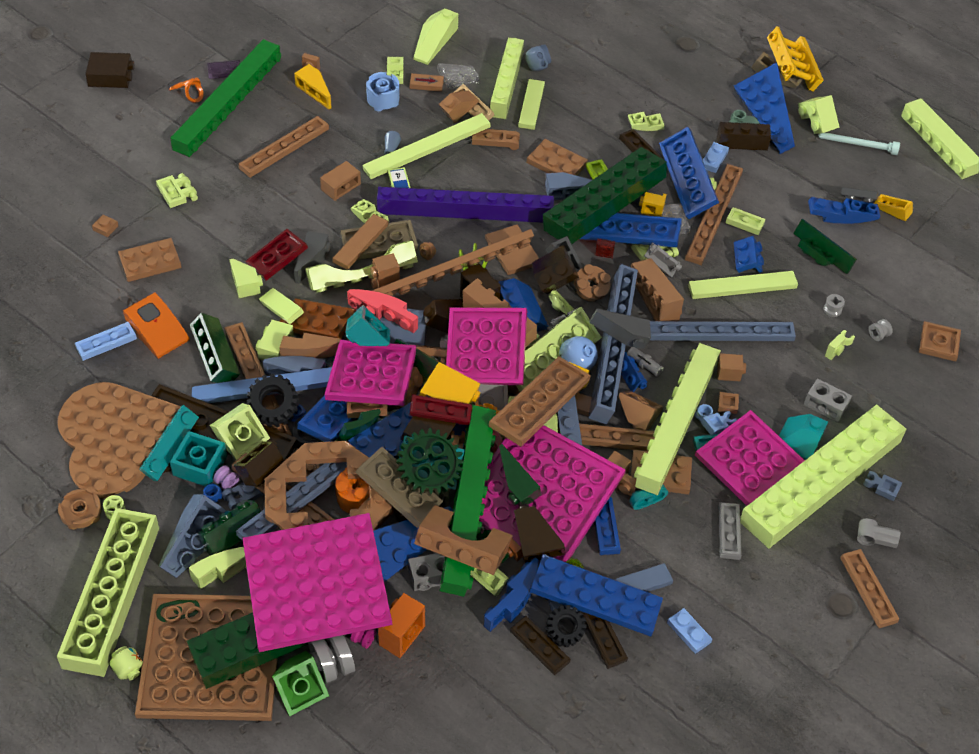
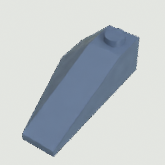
[158,494,226,578]

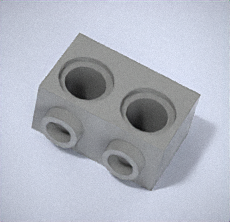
[804,379,852,422]
[408,553,445,591]

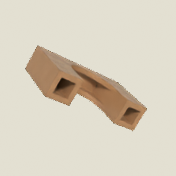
[414,505,513,575]

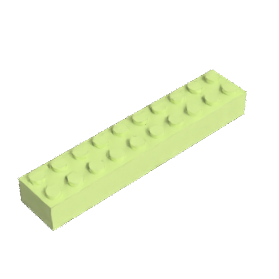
[740,404,906,548]

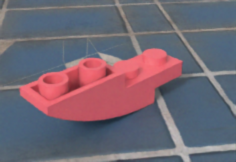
[347,289,418,333]

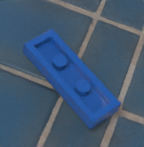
[594,497,621,555]

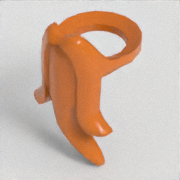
[169,78,204,103]

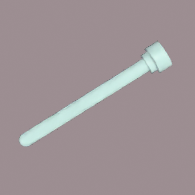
[818,133,900,156]

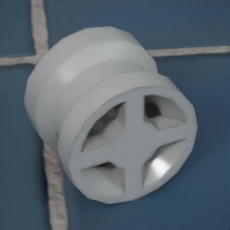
[823,294,845,317]
[869,319,893,341]

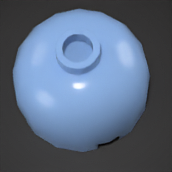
[559,336,598,370]

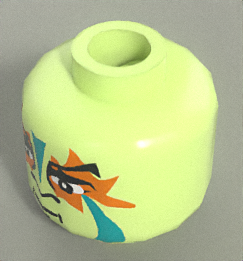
[110,646,143,681]

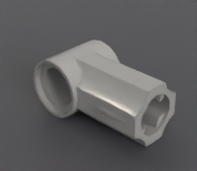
[857,518,901,548]

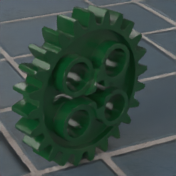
[396,428,464,496]

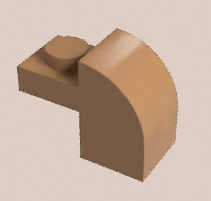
[607,451,638,496]

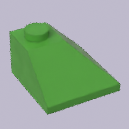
[272,651,329,716]

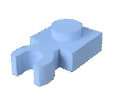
[701,411,737,435]

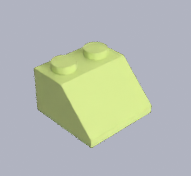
[210,403,270,461]

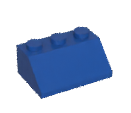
[499,278,549,332]

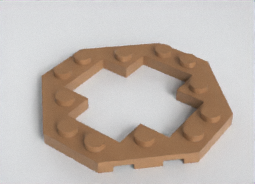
[265,441,392,530]

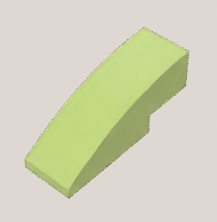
[188,547,247,589]

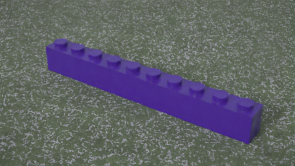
[377,187,554,223]

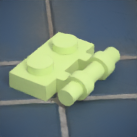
[156,173,198,208]

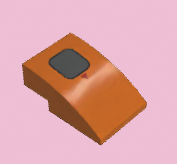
[123,292,190,359]

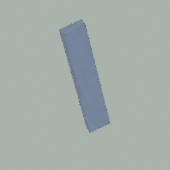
[549,563,673,620]

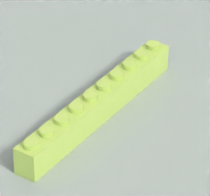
[634,343,721,495]

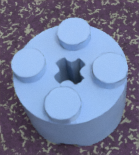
[366,72,400,111]

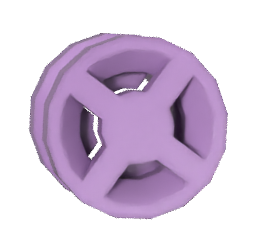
[213,465,239,490]

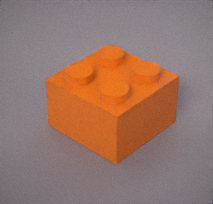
[378,593,425,658]

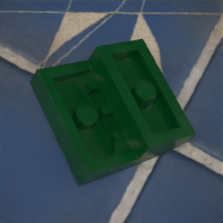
[336,409,381,442]

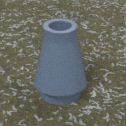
[384,131,401,155]

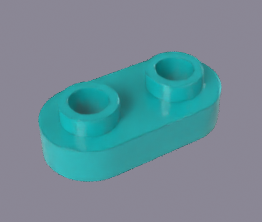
[629,484,668,510]

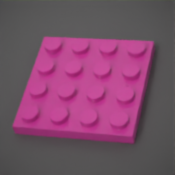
[446,308,527,385]
[324,340,416,406]
[695,410,805,506]

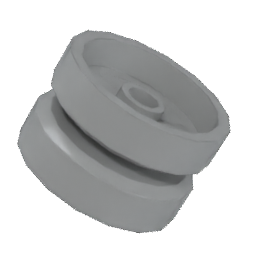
[308,635,355,684]

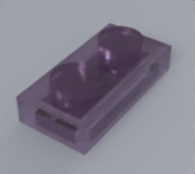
[207,60,240,79]

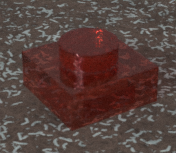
[595,239,615,259]

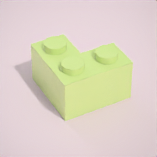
[798,95,840,134]

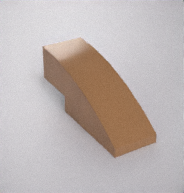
[280,333,342,359]

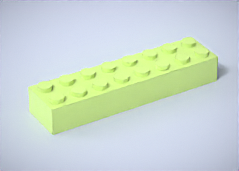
[57,508,159,677]

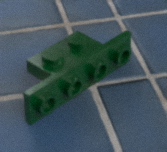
[793,219,857,274]

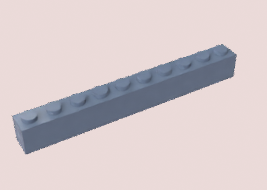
[588,264,638,424]

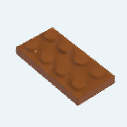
[279,298,356,339]

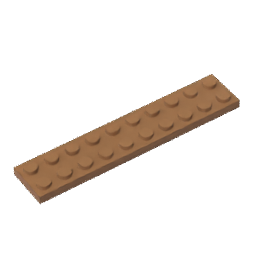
[372,229,534,296]

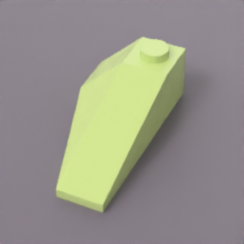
[414,8,459,65]

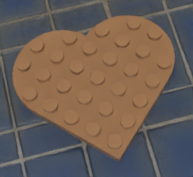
[58,382,181,498]

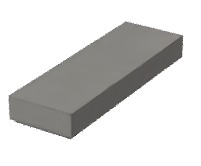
[718,502,742,560]

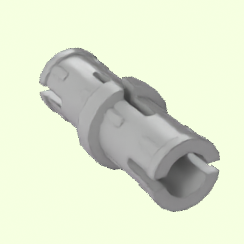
[627,347,664,377]

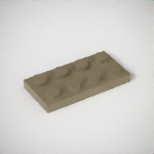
[340,220,418,260]
[355,447,443,528]

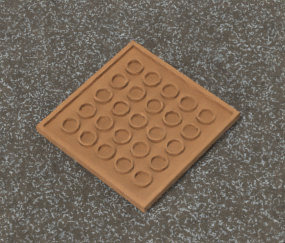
[135,594,278,721]

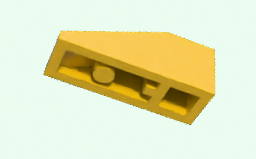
[294,64,331,109]

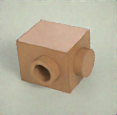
[717,354,746,381]

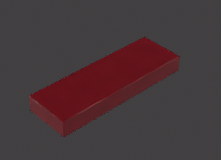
[409,395,472,425]

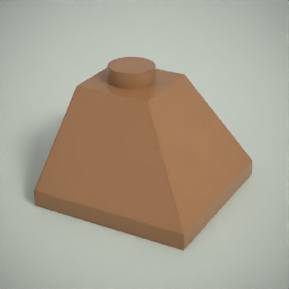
[619,390,664,430]

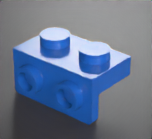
[733,236,764,273]

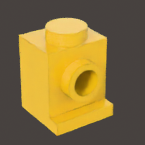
[639,192,667,217]

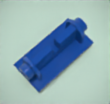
[621,352,647,392]

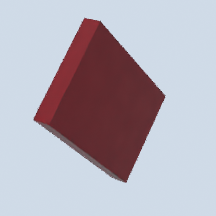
[245,229,308,281]

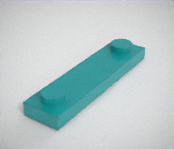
[139,405,199,482]

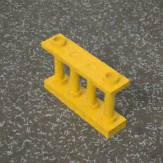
[767,26,824,92]

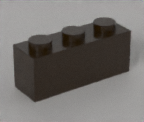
[717,122,771,151]

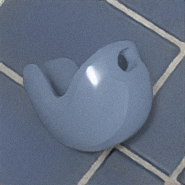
[525,44,552,71]

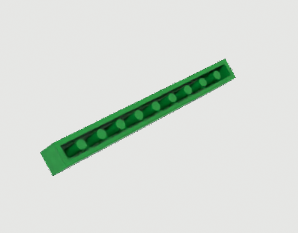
[170,39,281,157]
[439,405,496,597]

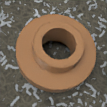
[419,242,436,260]

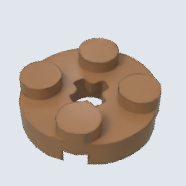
[573,264,611,301]
[58,489,102,530]

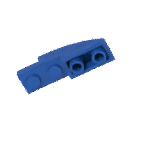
[808,197,880,224]
[484,557,539,632]

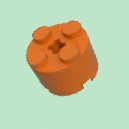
[335,467,370,514]

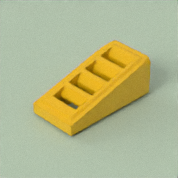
[874,194,913,221]

